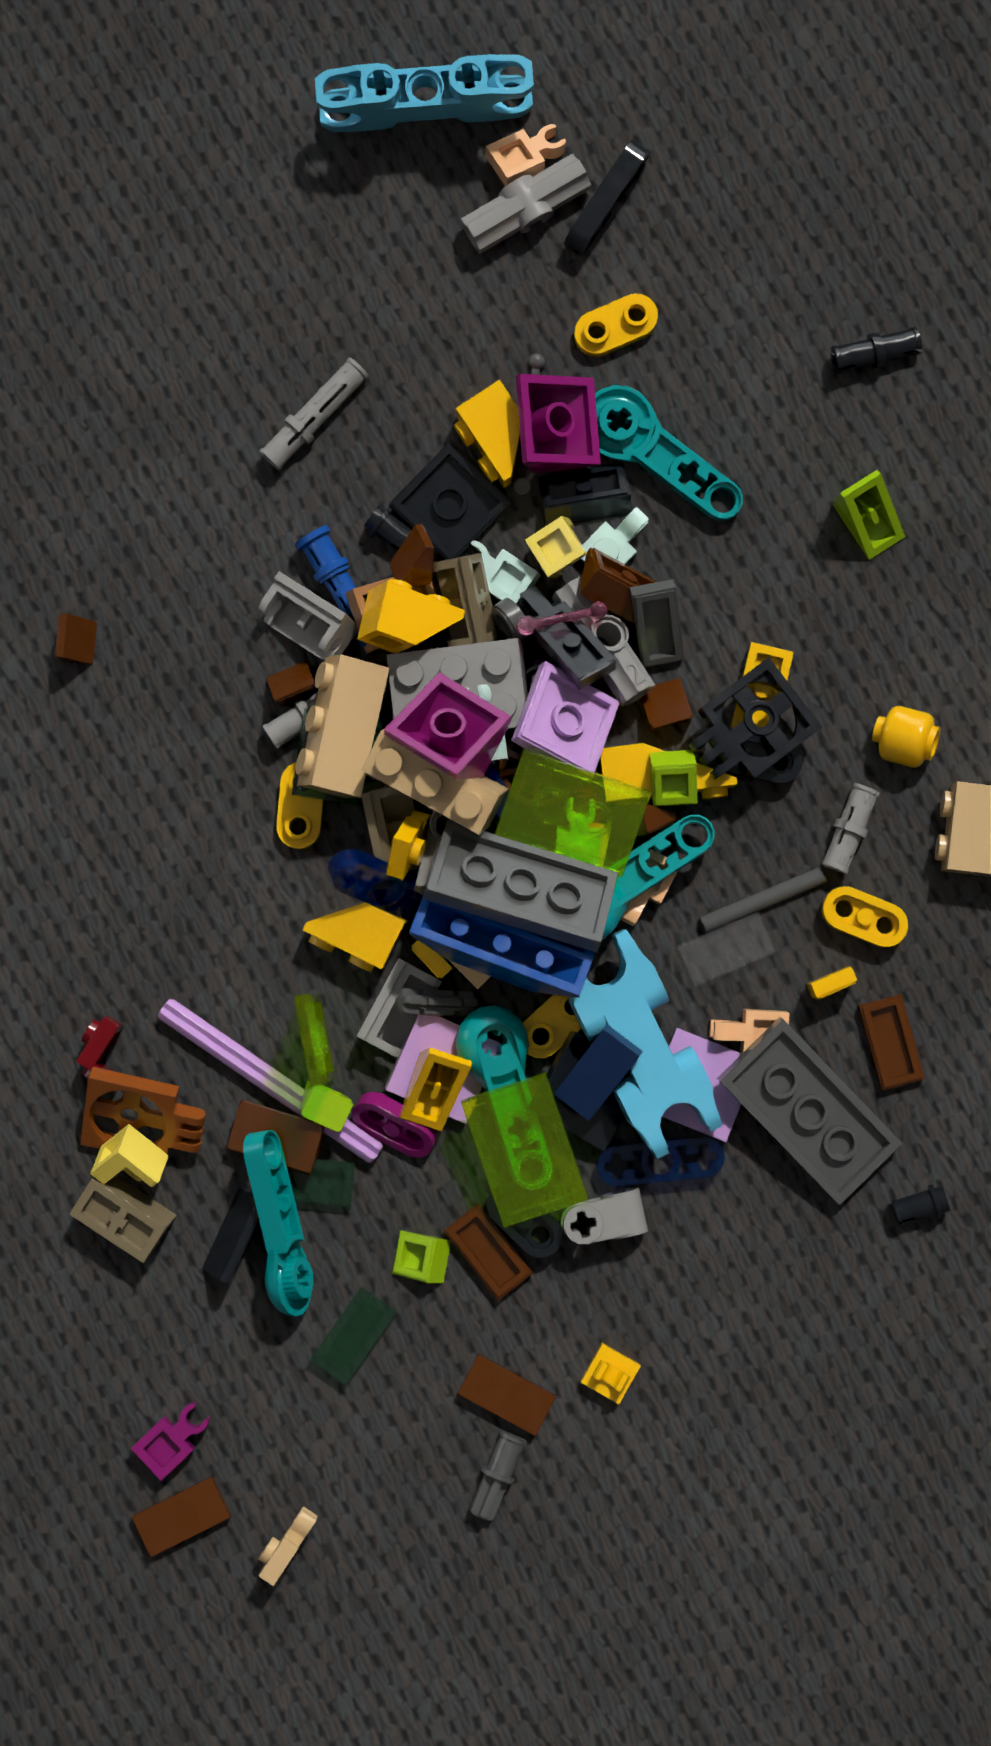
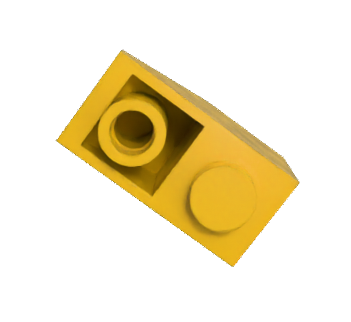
[454,380,520,488]
[357,579,465,654]
[303,900,408,972]

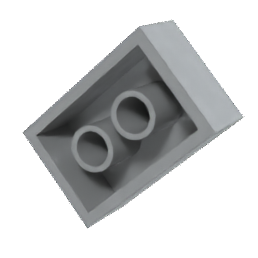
[387,638,528,734]

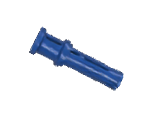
[294,525,373,655]

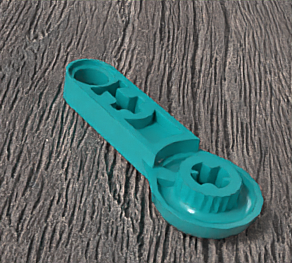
[595,385,743,521]
[602,815,715,939]
[456,1005,553,1189]
[243,1130,314,1317]

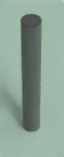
[699,867,827,933]

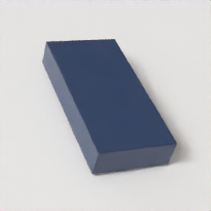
[554,1024,643,1121]

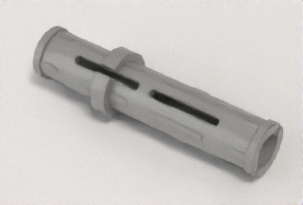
[259,358,369,470]

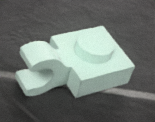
[581,507,649,565]

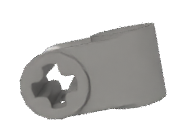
[560,1187,648,1244]

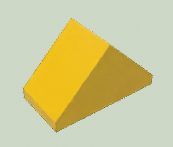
[400,1047,472,1131]

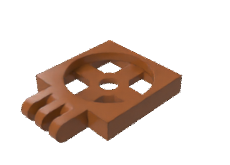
[80,1067,206,1160]

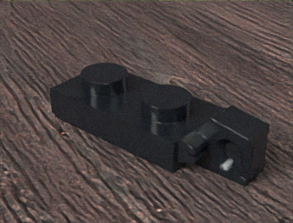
[520,586,616,690]

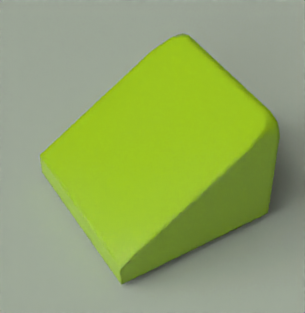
[650,750,697,806]
[301,1080,353,1132]
[392,1230,451,1283]

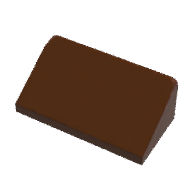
[580,547,657,623]
[227,1100,325,1176]

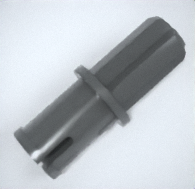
[470,1430,527,1521]

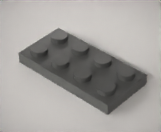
[423,820,618,952]
[717,1017,903,1205]

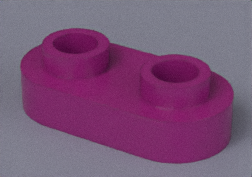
[352,1092,438,1158]

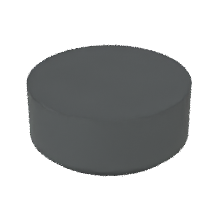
[492,597,530,641]

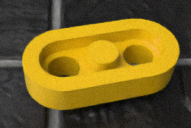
[574,294,658,357]
[277,762,324,849]
[821,886,908,947]
[523,995,581,1058]

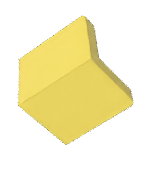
[525,516,587,579]
[90,1124,169,1187]

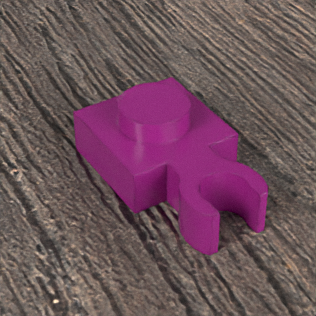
[131,1402,211,1481]

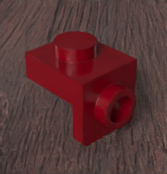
[76,1016,124,1078]

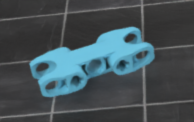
[315,54,534,132]
[568,929,722,1159]

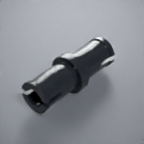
[830,327,922,374]

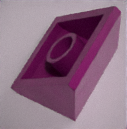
[515,374,601,473]
[384,672,511,780]

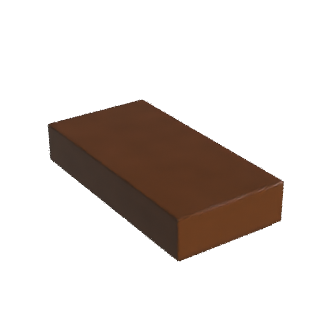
[858,994,925,1090]
[444,1203,533,1300]
[458,1353,556,1436]
[132,1475,232,1557]

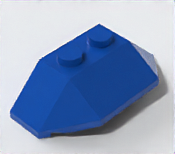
[409,893,595,998]

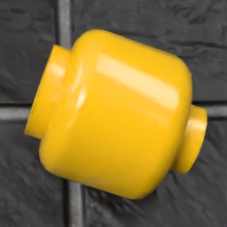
[872,706,940,768]

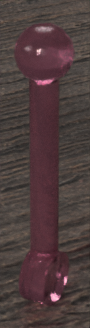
[517,602,608,635]

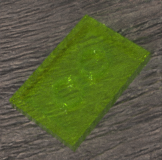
[495,749,651,877]
[294,993,335,1086]
[461,1072,588,1227]

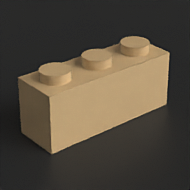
[295,654,389,798]
[361,729,509,835]

